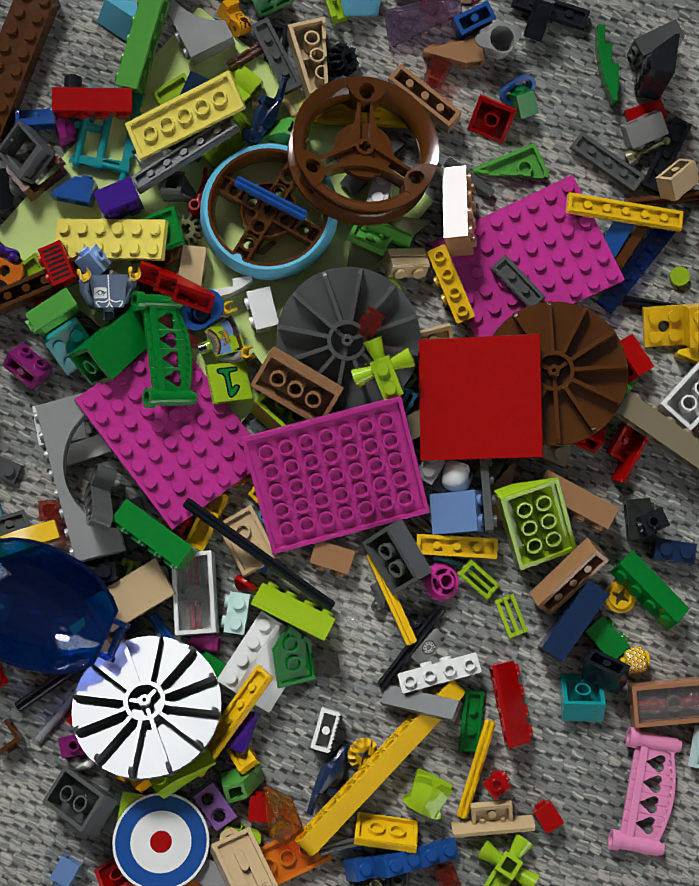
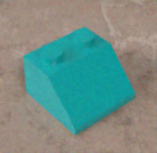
[560,674,606,722]

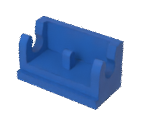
[15,106,58,131]

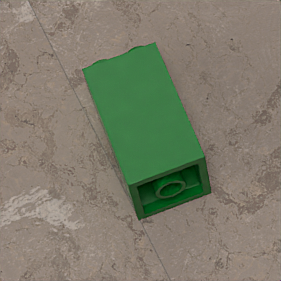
[68,306,147,387]

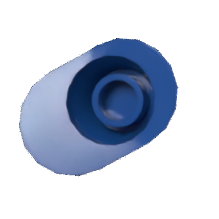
[181,290,224,330]

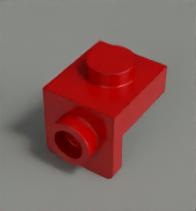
[483,769,511,799]

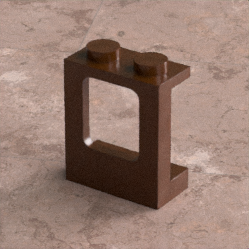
[5,143,68,202]

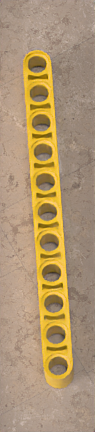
[295,680,465,856]

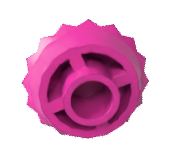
[423,562,459,602]

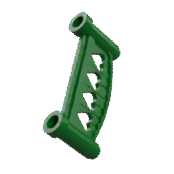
[130,291,197,408]

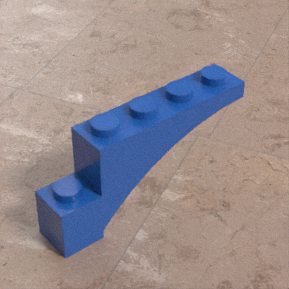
[343,837,459,882]

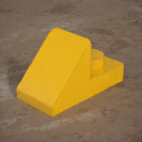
[225,745,259,775]

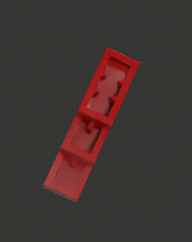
[137,260,216,314]

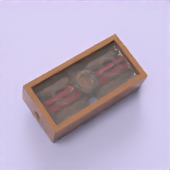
[627,677,699,728]

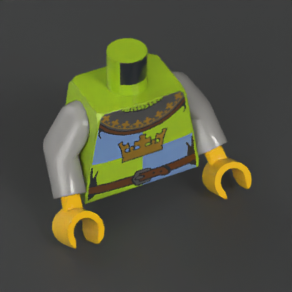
[197,301,255,364]

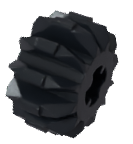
[327,43,360,76]

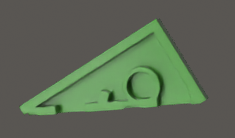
[472,143,550,179]

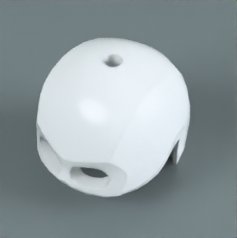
[441,460,473,492]

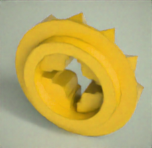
[605,581,636,613]
[347,738,378,770]

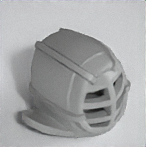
[475,19,522,60]

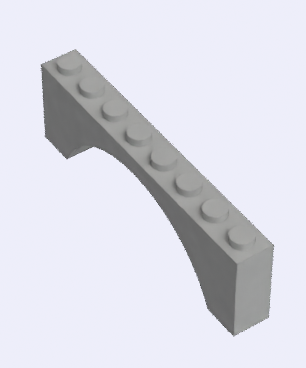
[166,0,236,65]
[34,393,126,564]

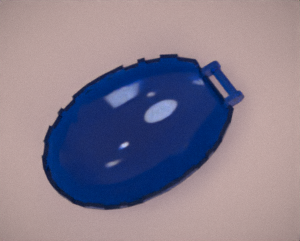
[0,537,131,674]

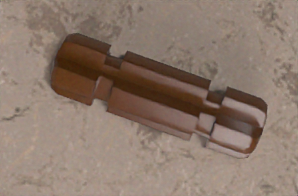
[226,44,263,72]

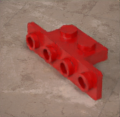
[606,422,649,484]

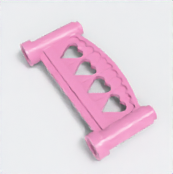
[608,726,682,856]

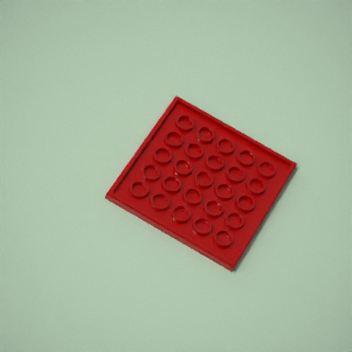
[419,334,543,461]

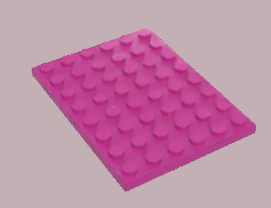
[430,174,625,337]
[74,333,250,531]
[241,396,430,554]

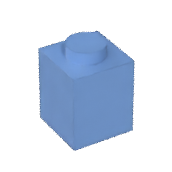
[50,853,83,886]

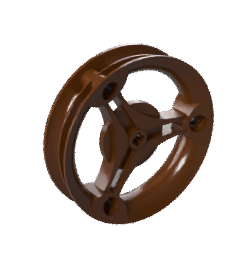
[287,76,439,226]

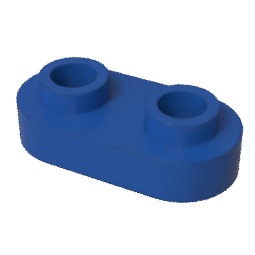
[499,74,536,106]

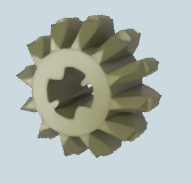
[180,214,203,248]

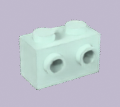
[221,591,252,635]

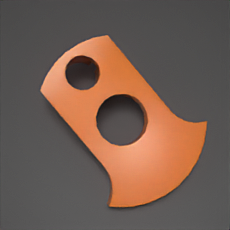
[0,257,25,285]

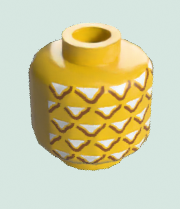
[618,646,650,674]

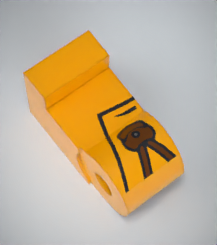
[216,0,252,37]

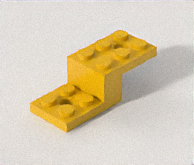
[642,303,699,348]

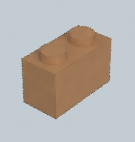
[309,541,355,578]

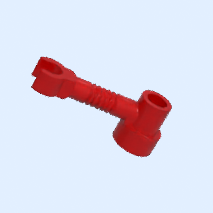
[188,167,210,220]

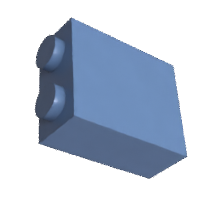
[430,490,485,535]

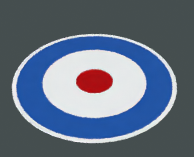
[112,793,209,886]

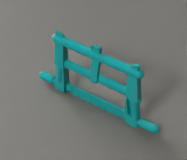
[68,85,145,181]

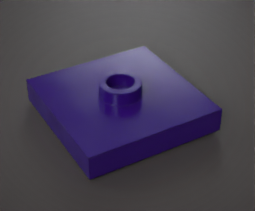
[221,703,260,754]

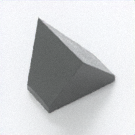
[160,172,197,203]

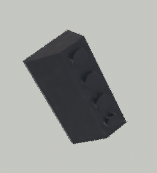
[634,33,680,100]

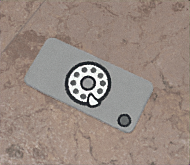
[411,629,446,665]

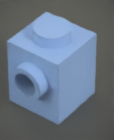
[75,244,111,275]

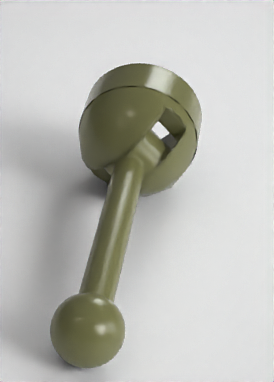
[624,137,671,166]

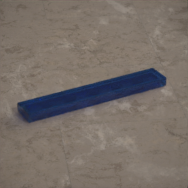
[595,228,676,314]

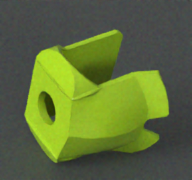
[402,768,453,820]

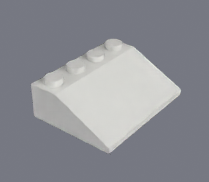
[217,611,313,713]

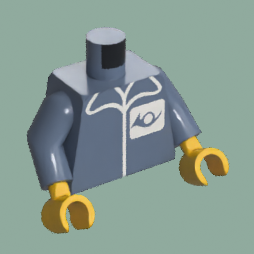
[77,267,141,321]

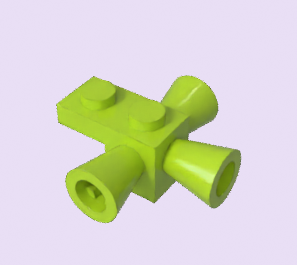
[351,336,415,400]
[477,834,540,886]

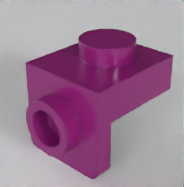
[56,118,78,147]

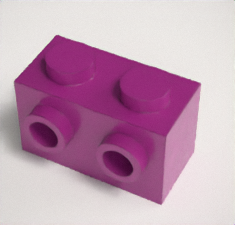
[2,343,53,390]

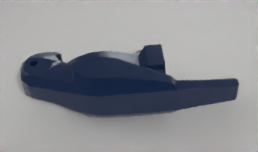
[242,77,288,145]
[307,744,350,815]

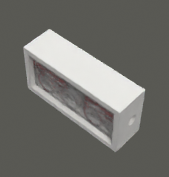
[172,550,219,636]

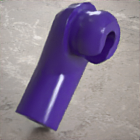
[0,244,20,263]

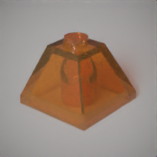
[264,786,305,844]

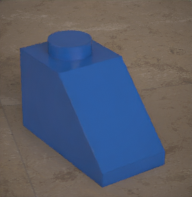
[51,175,98,208]

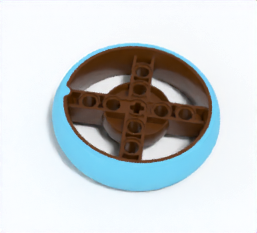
[200,143,338,280]

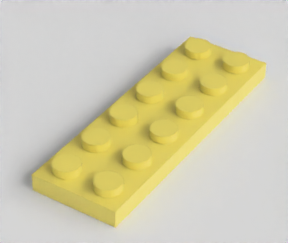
[125,70,246,161]
[54,219,169,261]

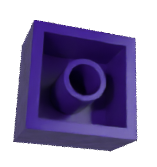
[93,176,145,219]

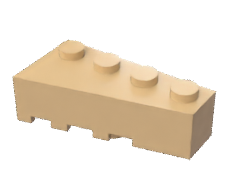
[287,17,328,99]

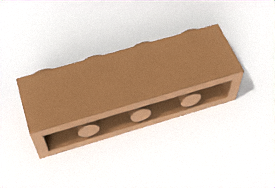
[388,64,462,134]
[529,537,609,616]

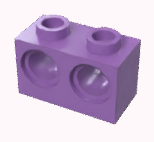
[193,781,238,831]

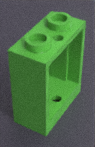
[25,288,82,337]

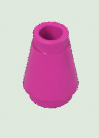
[190,633,221,654]

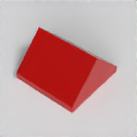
[467,94,517,144]

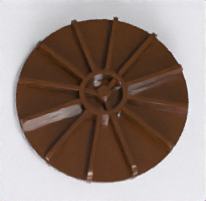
[492,301,628,446]

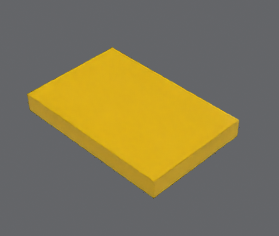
[354,812,418,853]

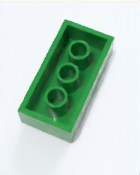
[113,499,198,571]

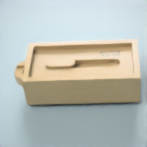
[210,827,278,886]

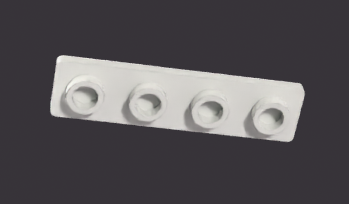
[398,653,481,693]

